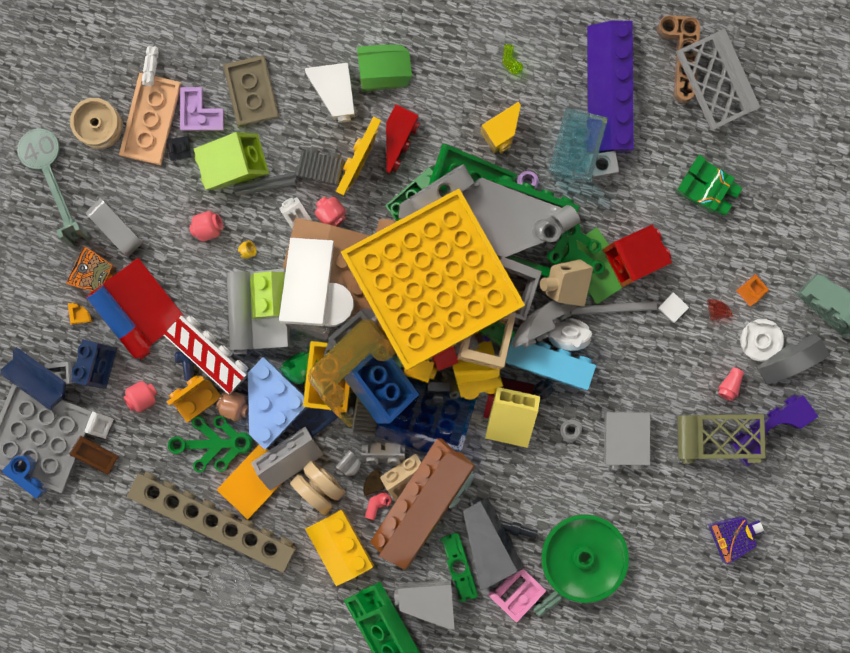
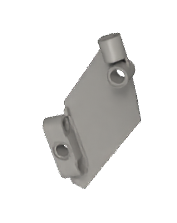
[399,165,580,257]

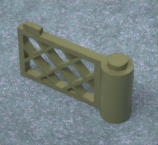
[677,414,766,463]

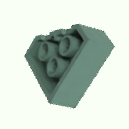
[796,274,850,338]

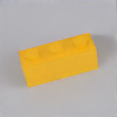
[303,341,354,412]
[305,508,374,586]

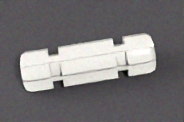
[142,46,159,86]

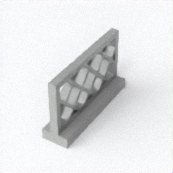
[676,29,760,130]

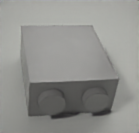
[604,412,650,469]

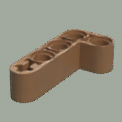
[657,15,700,104]

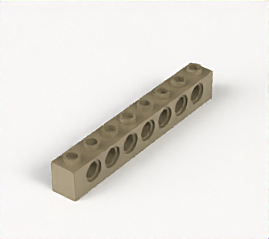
[127,471,296,573]

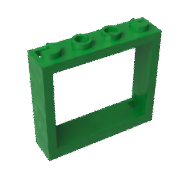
[494,175,579,278]

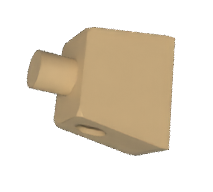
[540,260,593,306]

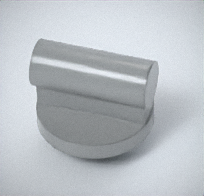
[336,450,361,477]

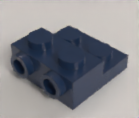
[71,339,117,389]

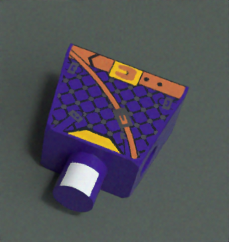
[708,516,764,564]

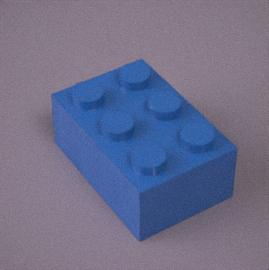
[339,343,419,423]

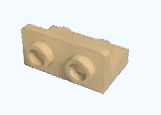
[380,454,421,502]

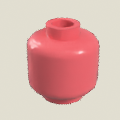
[315,196,346,227]
[189,211,223,242]
[123,381,157,413]

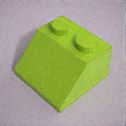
[250,271,286,319]

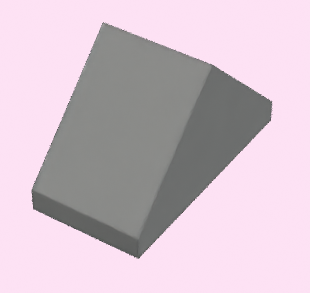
[45,361,78,384]

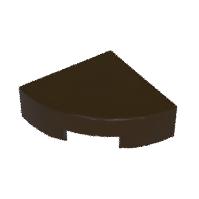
[363,469,385,496]

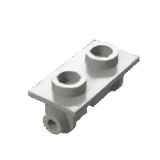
[361,442,405,466]

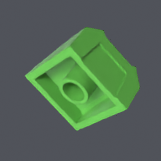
[357,45,412,92]

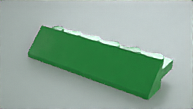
[343,581,420,653]

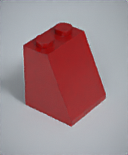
[602,224,672,288]

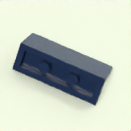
[1,347,66,410]

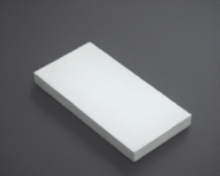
[279,238,334,326]

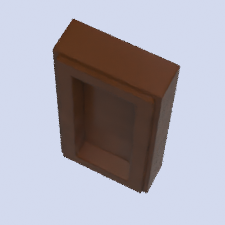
[69,435,119,475]

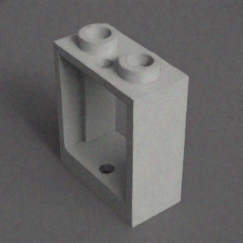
[499,256,542,324]

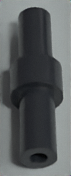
[500,520,538,539]

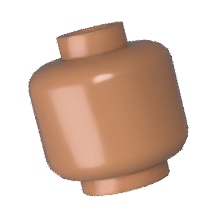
[217,391,249,422]

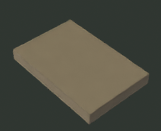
[223,55,279,127]

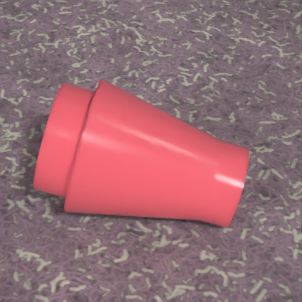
[718,368,744,401]

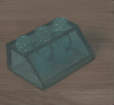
[549,108,608,181]

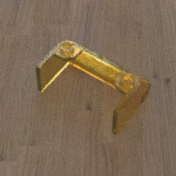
[308,318,412,428]

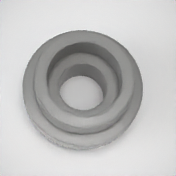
[560,420,582,441]

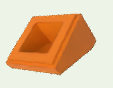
[736,274,769,306]

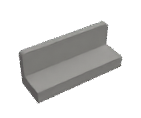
[251,427,323,490]

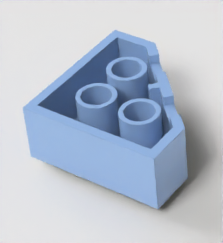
[248,357,308,449]

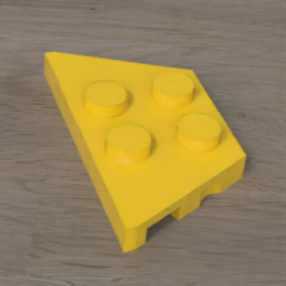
[336,116,381,196]

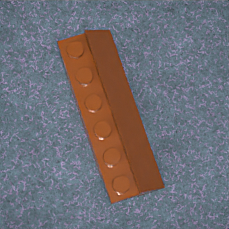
[370,438,476,570]

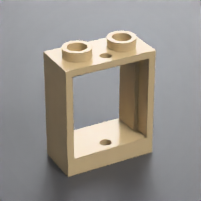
[457,314,516,370]

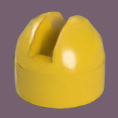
[238,240,257,259]

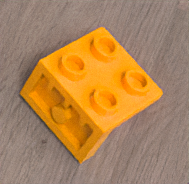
[167,375,221,423]

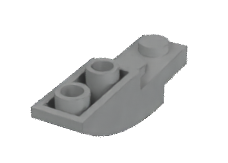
[512,300,577,348]

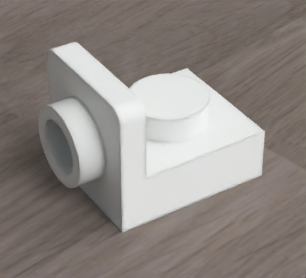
[279,197,312,230]

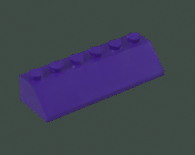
[587,21,634,153]

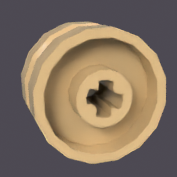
[70,98,123,149]
[290,460,346,515]

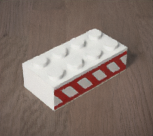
[164,316,249,394]

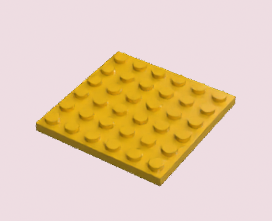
[341,189,525,371]

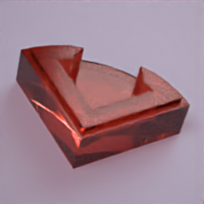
[707,299,733,321]

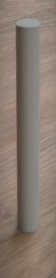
[570,301,657,315]

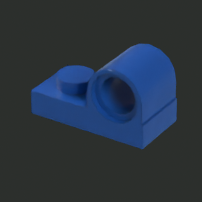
[2,455,47,499]

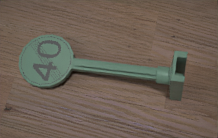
[17,128,91,249]

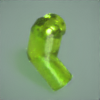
[502,44,523,74]

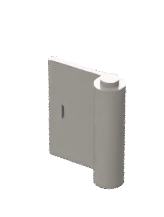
[226,268,290,355]

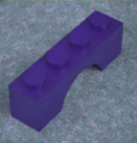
[729,394,818,466]

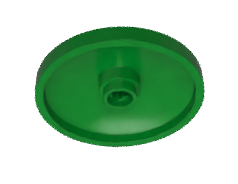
[541,514,629,603]

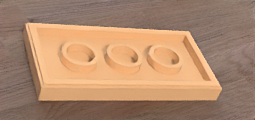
[119,73,182,165]

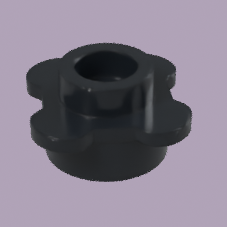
[533,379,554,400]

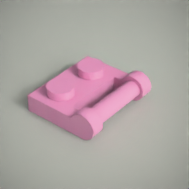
[488,568,546,623]

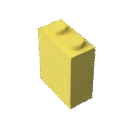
[485,387,540,448]

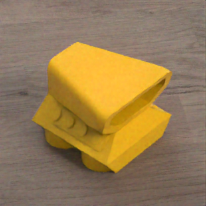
[452,340,503,400]

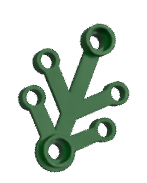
[547,223,605,299]
[168,416,253,473]

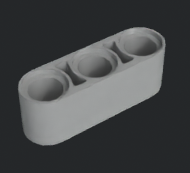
[85,198,144,257]

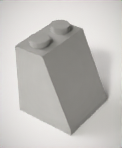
[394,580,455,630]

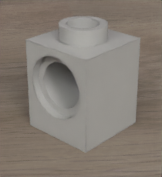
[585,151,619,179]

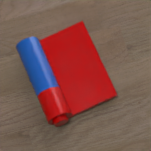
[86,257,184,360]

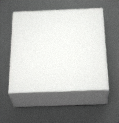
[658,292,689,323]
[84,411,114,439]

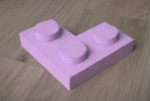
[180,87,224,131]

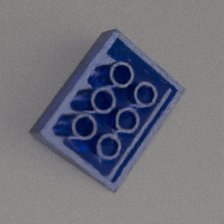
[375,375,477,453]

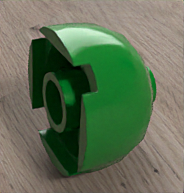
[279,346,320,385]

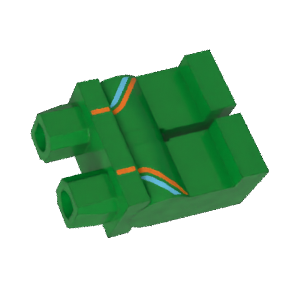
[675,155,743,216]

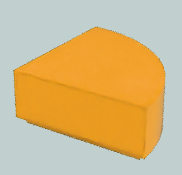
[68,303,93,325]

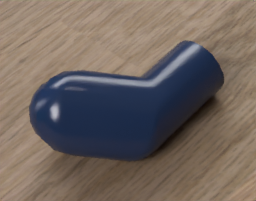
[174,351,195,381]

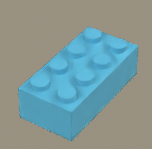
[505,337,596,390]

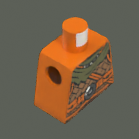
[66,246,116,291]

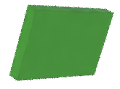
[564,227,623,305]

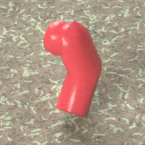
[365,493,392,520]

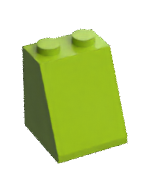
[194,132,269,190]

